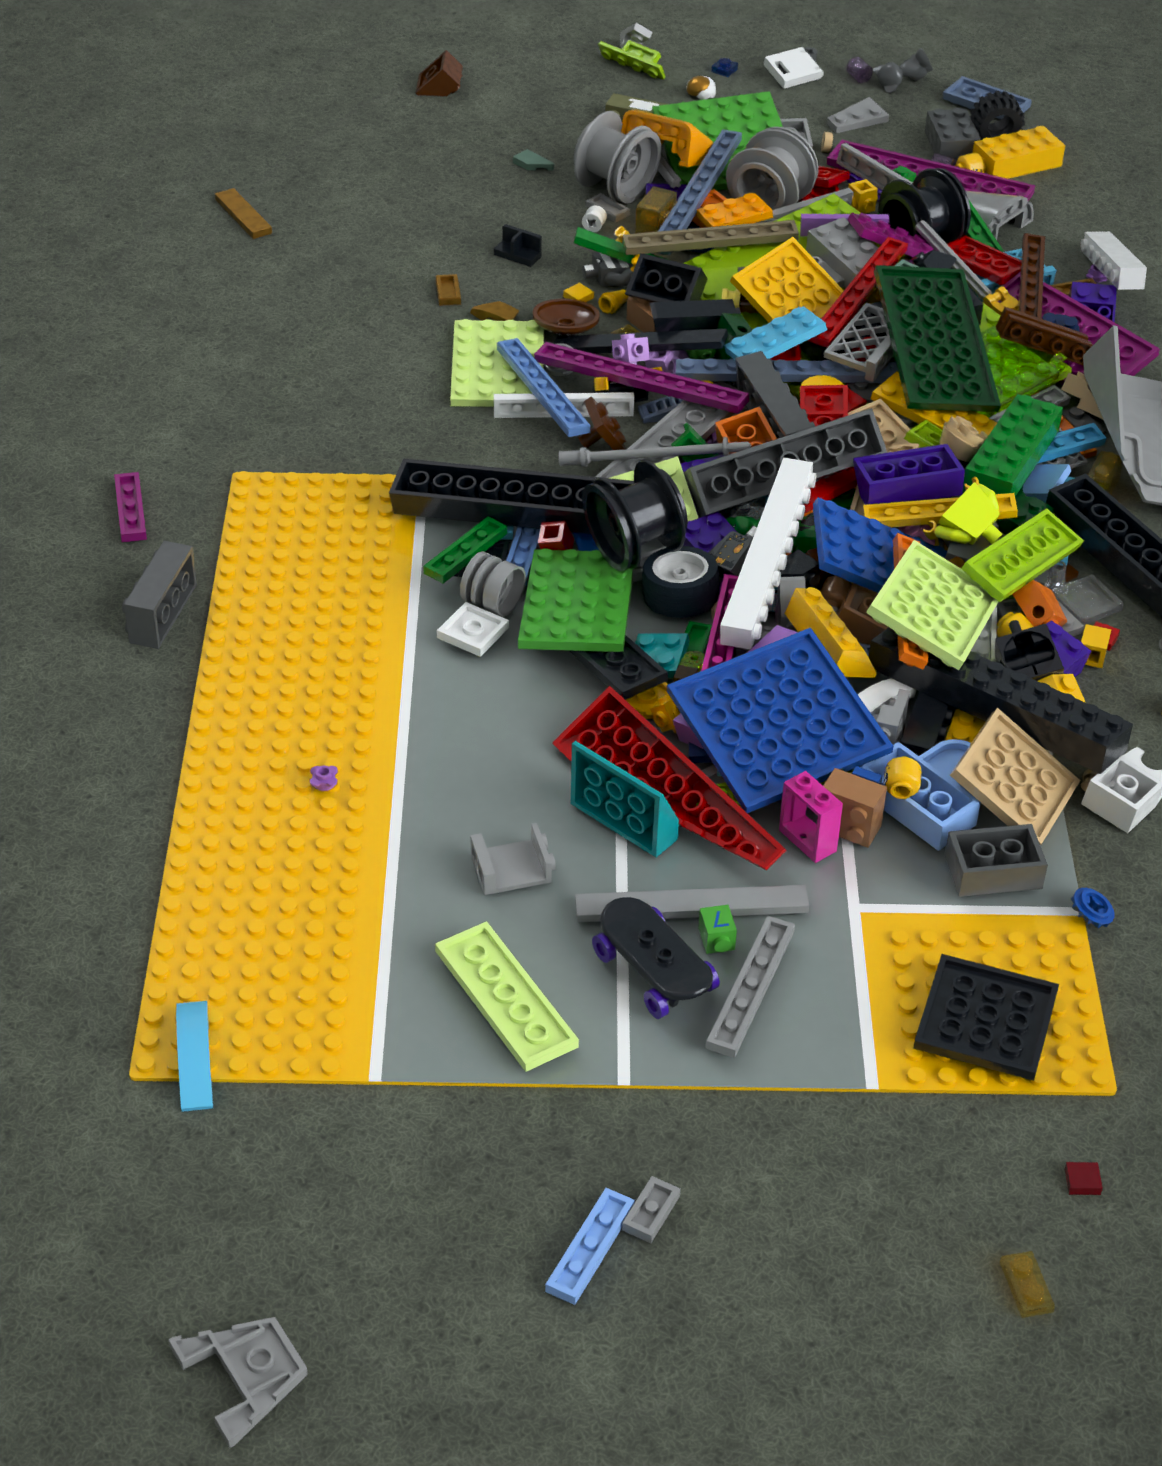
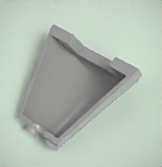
[965,190,1034,240]

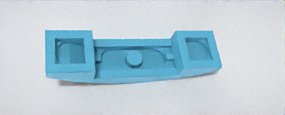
[176,1001,213,1111]

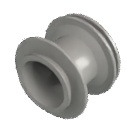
[574,111,662,203]
[726,127,818,210]

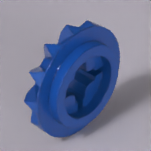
[1071,888,1115,928]

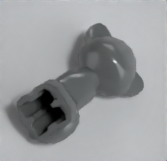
[873,48,933,93]

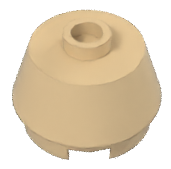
[939,416,988,462]

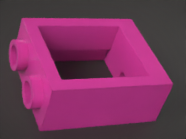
[779,771,843,863]

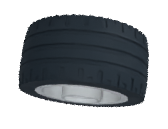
[642,546,719,618]

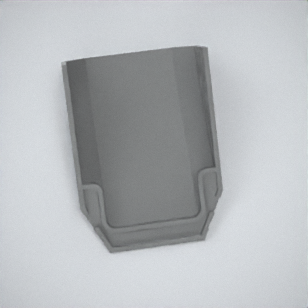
[1083,325,1162,505]

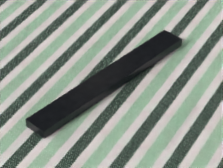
[553,329,728,354]

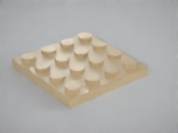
[950,708,1081,845]

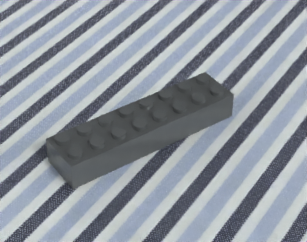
[684,408,888,518]

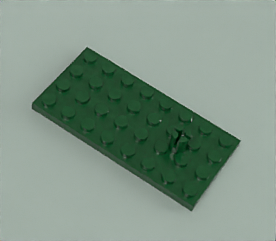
[874,265,1001,412]

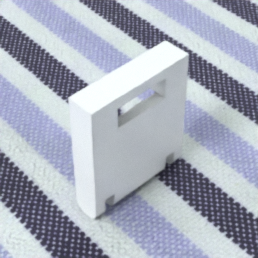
[763,47,824,89]

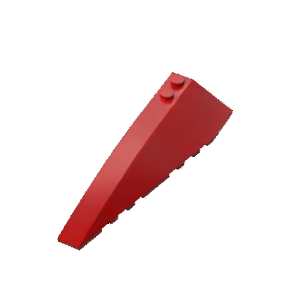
[552,686,787,871]

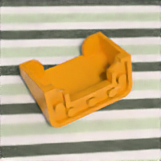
[621,110,714,167]

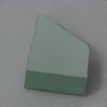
[513,149,554,171]

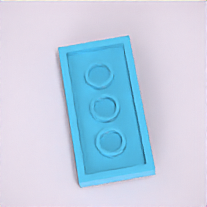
[724,306,827,360]

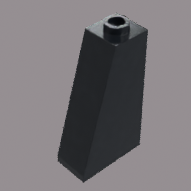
[649,299,741,332]

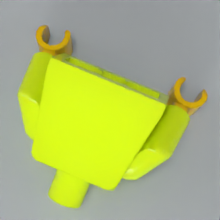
[923,477,1003,545]

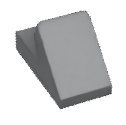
[620,23,652,48]

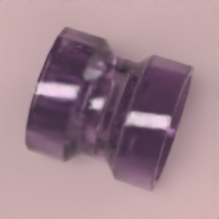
[846,57,873,83]

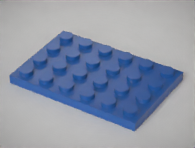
[813,497,947,593]

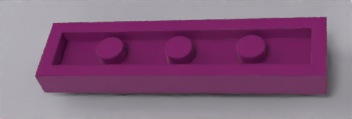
[114,472,147,542]

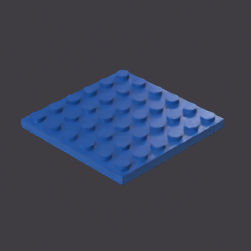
[667,627,894,813]

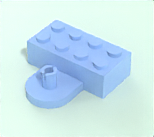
[860,739,981,851]

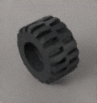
[970,91,1025,140]

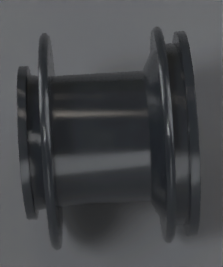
[878,168,971,246]
[582,459,688,571]

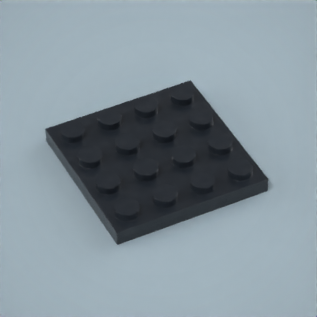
[913,954,1059,1081]

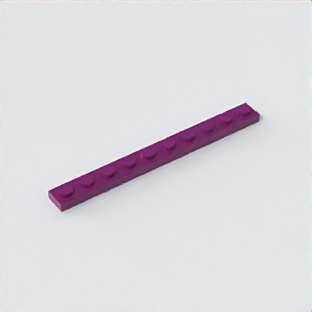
[534,342,749,414]

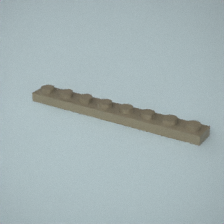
[623,220,799,255]

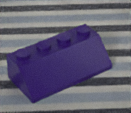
[853,444,965,505]

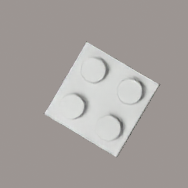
[437,602,509,657]

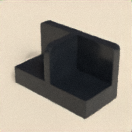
[494,224,542,267]

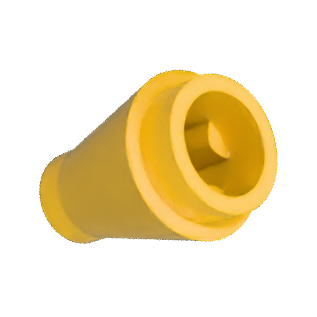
[598,289,629,314]

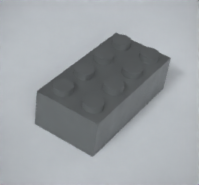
[122,541,197,649]

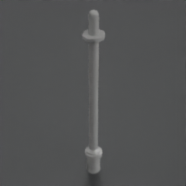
[559,437,751,467]

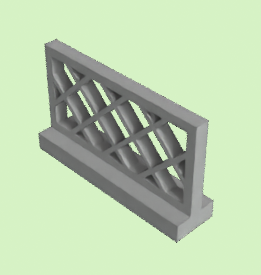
[824,303,894,382]

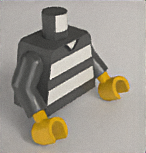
[582,226,640,287]

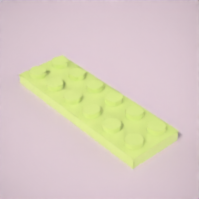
[435,921,579,1072]

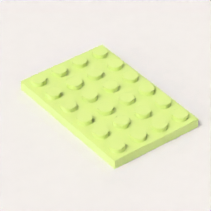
[450,319,544,407]
[866,540,998,670]

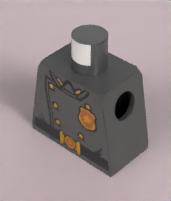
[708,526,757,578]

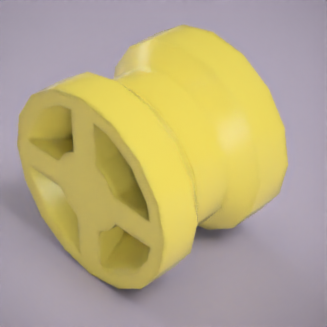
[722,288,741,308]

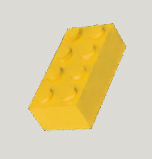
[972,126,1065,179]

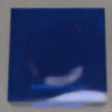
[711,58,738,77]

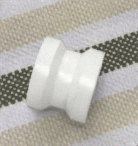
[582,205,607,232]

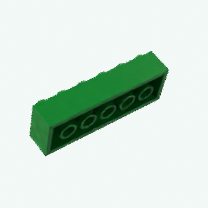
[963,394,1063,497]

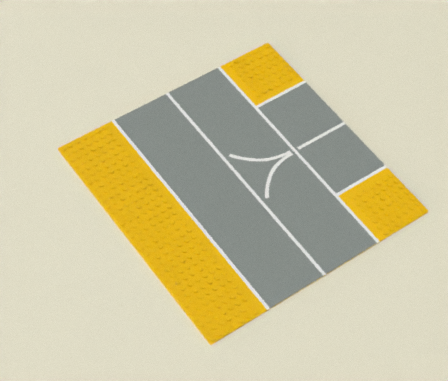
[129,471,1117,1096]

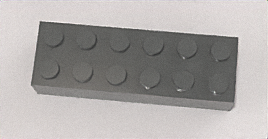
[735,351,815,439]

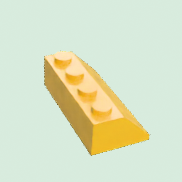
[784,587,877,678]

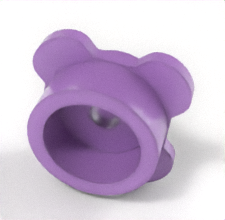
[1086,265,1108,283]
[310,766,338,791]

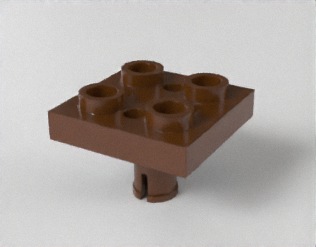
[578,396,627,450]

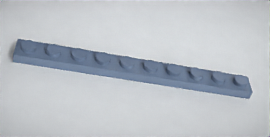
[658,130,742,255]
[676,358,898,383]

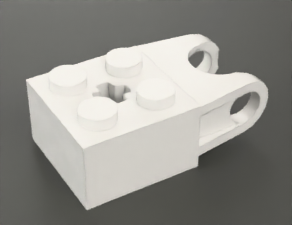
[1081,747,1162,833]

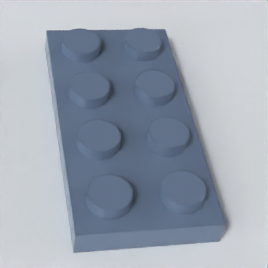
[942,76,1031,119]

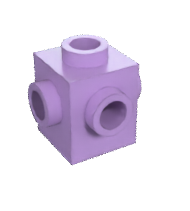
[612,333,650,365]

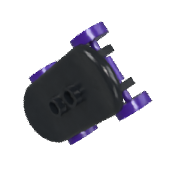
[592,897,720,1019]

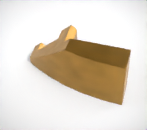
[470,301,519,321]

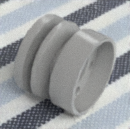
[460,551,526,617]

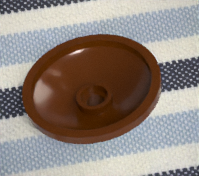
[533,299,600,336]

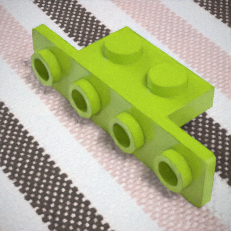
[598,40,666,80]

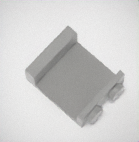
[470,823,556,895]

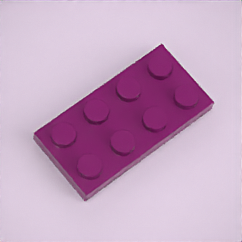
[848,212,934,257]

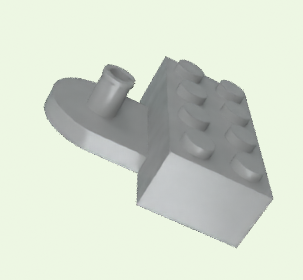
[806,217,878,288]

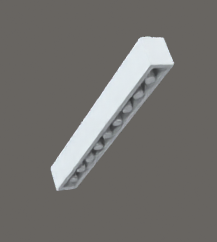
[720,458,816,649]

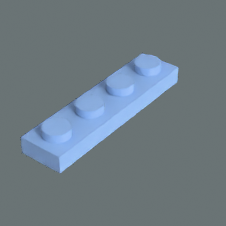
[545,1188,635,1305]

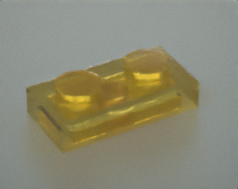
[1000,1251,1055,1318]

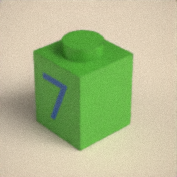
[698,904,737,954]

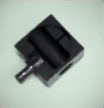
[995,620,1064,681]

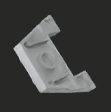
[168,1317,308,1448]

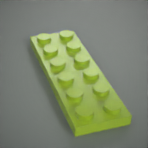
[961,508,1084,603]

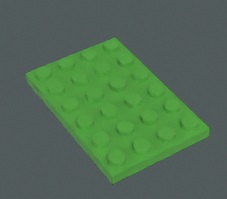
[518,549,634,652]

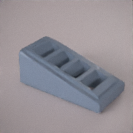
[638,396,683,423]

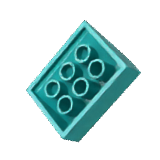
[570,741,679,857]

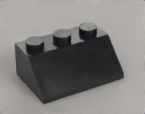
[625,253,708,302]

